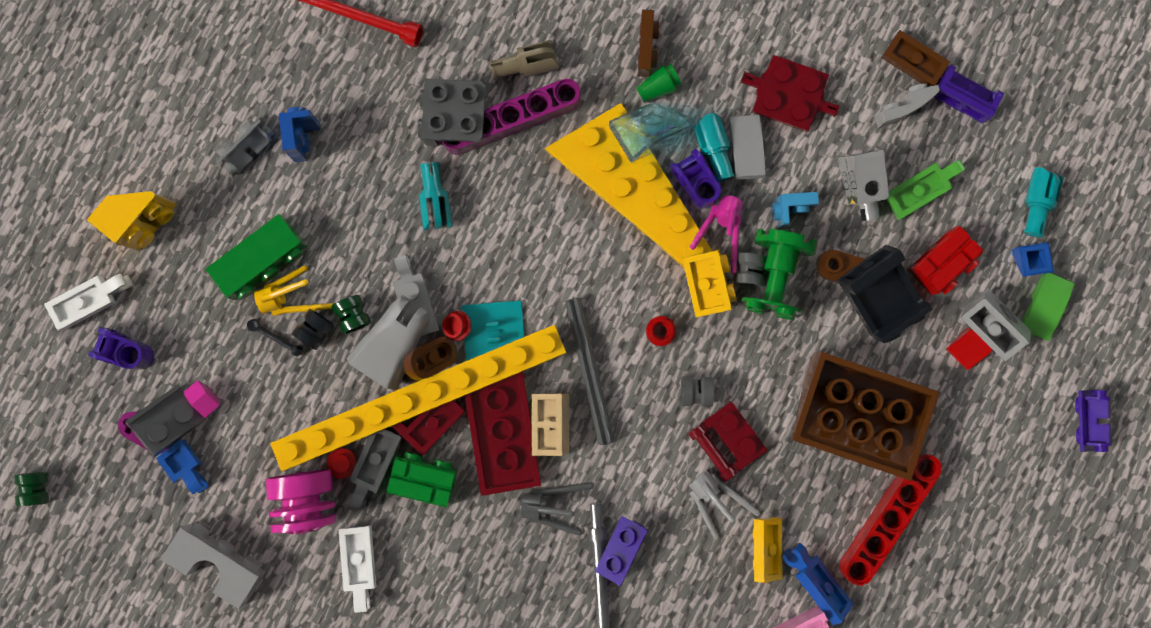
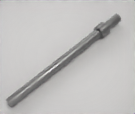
[588,502,610,628]

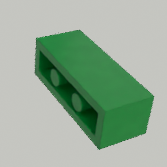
[205,214,307,300]

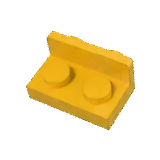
[682,249,737,317]

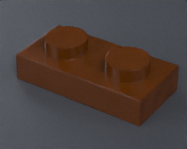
[637,9,659,77]
[881,30,950,87]

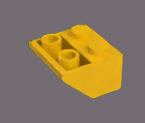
[87,191,177,251]

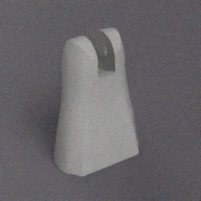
[347,295,429,390]

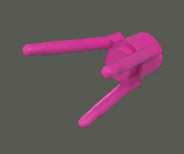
[690,195,743,274]

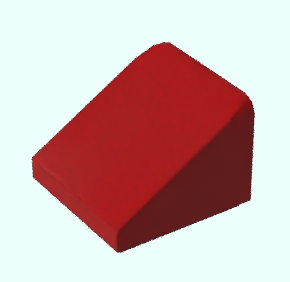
[946,327,993,370]

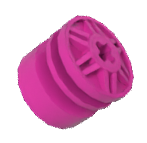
[265,469,337,534]

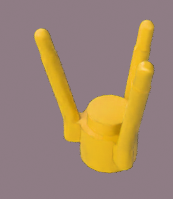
[254,265,333,316]

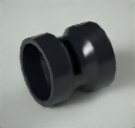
[292,308,334,350]

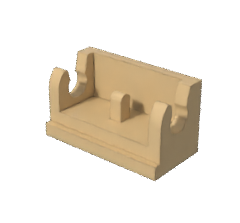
[532,393,569,456]

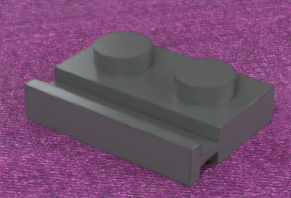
[125,384,206,458]

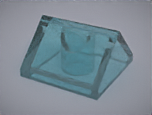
[609,102,695,163]

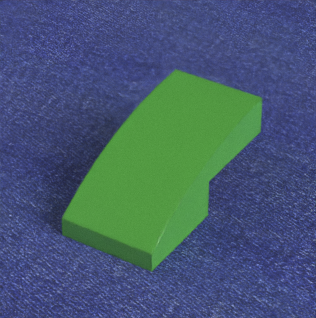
[1021,273,1075,341]

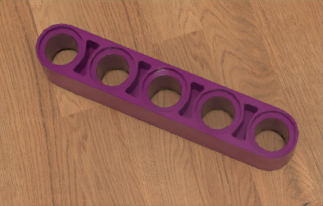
[442,79,581,155]

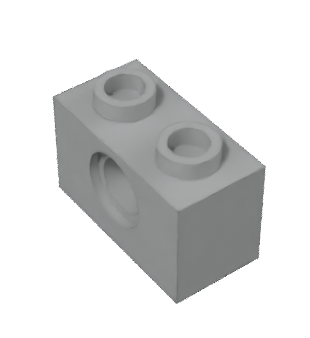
[961,288,1032,361]

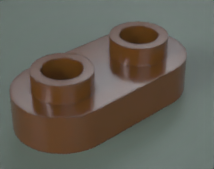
[816,250,865,284]
[404,336,457,380]

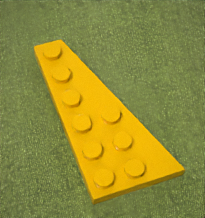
[545,103,712,268]

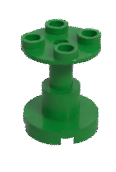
[741,229,818,320]

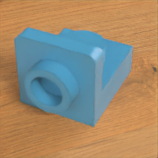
[772,192,819,228]

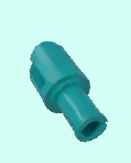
[694,113,735,182]
[418,162,453,231]
[1023,167,1064,238]

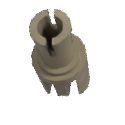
[489,40,559,80]

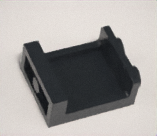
[837,245,933,343]

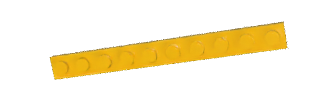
[270,324,566,472]

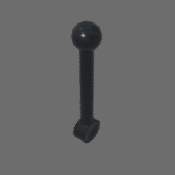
[247,319,303,357]

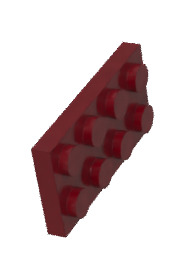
[465,372,542,496]

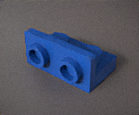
[279,107,321,163]

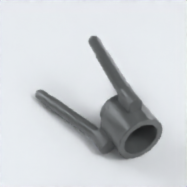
[521,483,594,536]

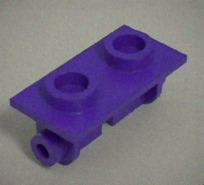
[1075,390,1112,452]
[595,516,648,586]

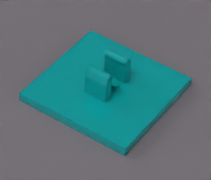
[462,300,524,361]

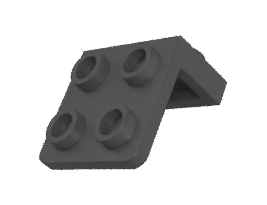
[418,78,486,146]

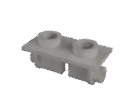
[216,117,274,175]

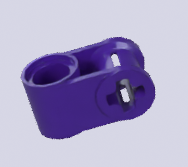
[670,149,721,209]
[88,326,154,370]

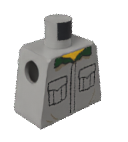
[838,150,889,221]

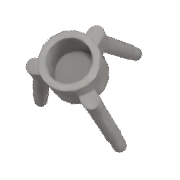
[688,470,760,540]

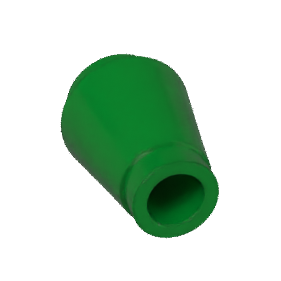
[636,64,682,103]

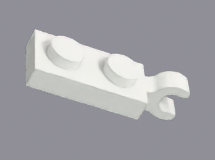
[44,274,134,331]
[338,525,377,613]

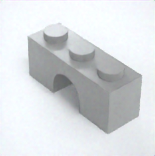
[160,523,266,609]

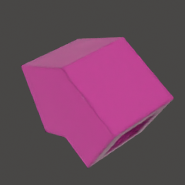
[183,380,220,418]

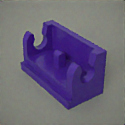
[934,65,1004,124]

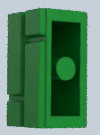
[387,451,458,508]

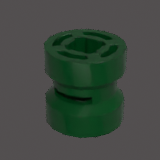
[331,295,371,334]
[14,472,49,506]

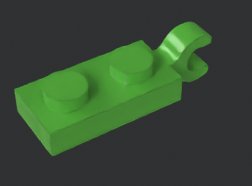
[885,159,966,220]

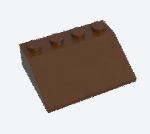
[791,351,940,481]

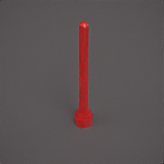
[297,0,424,48]

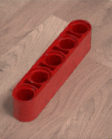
[839,453,942,586]

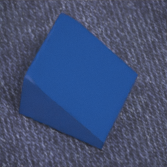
[1011,242,1054,277]

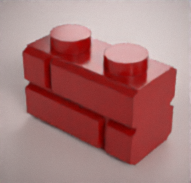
[908,226,983,295]

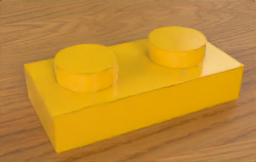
[753,517,782,583]

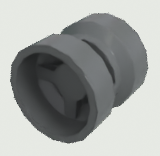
[734,253,767,287]
[681,376,714,407]

